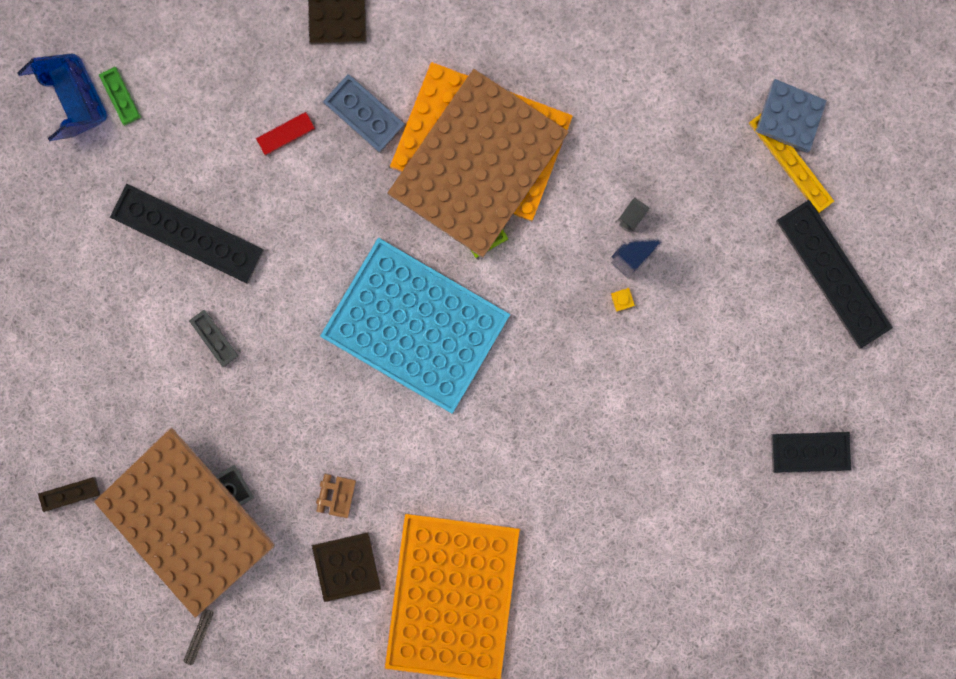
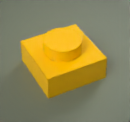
[610,288,635,312]

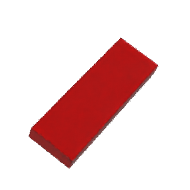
[256,112,315,156]

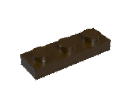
[38,477,100,512]

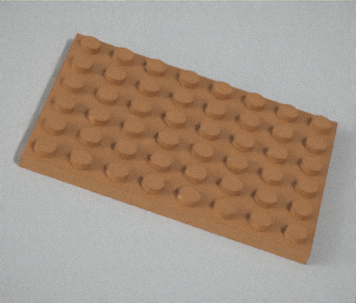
[387,69,569,258]
[94,428,275,618]

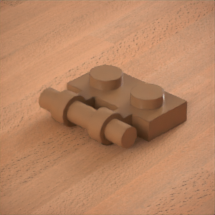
[316,474,356,518]

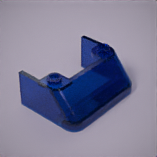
[17,53,107,142]

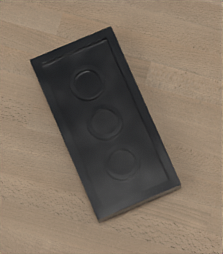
[771,432,851,473]

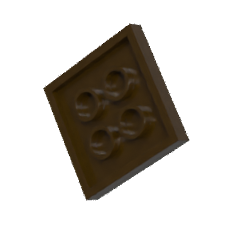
[308,0,366,45]
[311,532,381,602]

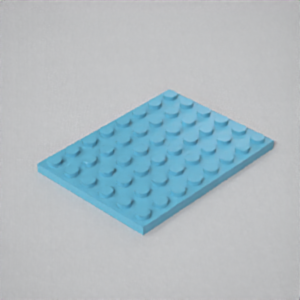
[320,238,510,414]

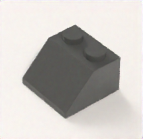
[215,465,255,506]

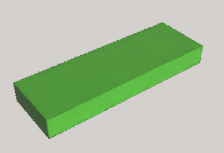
[99,66,141,126]

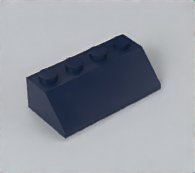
[611,240,662,278]

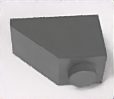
[618,197,650,231]

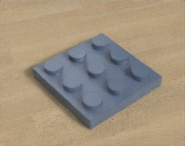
[755,79,827,153]

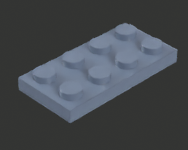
[323,74,405,153]

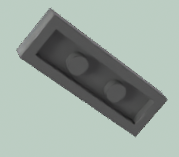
[189,310,239,367]

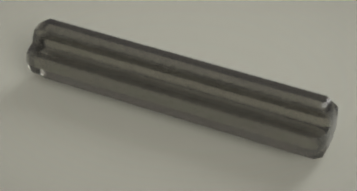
[183,609,214,665]

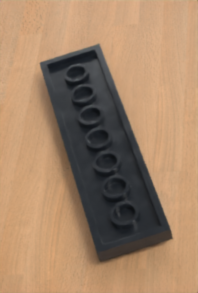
[109,183,264,284]
[776,200,893,349]

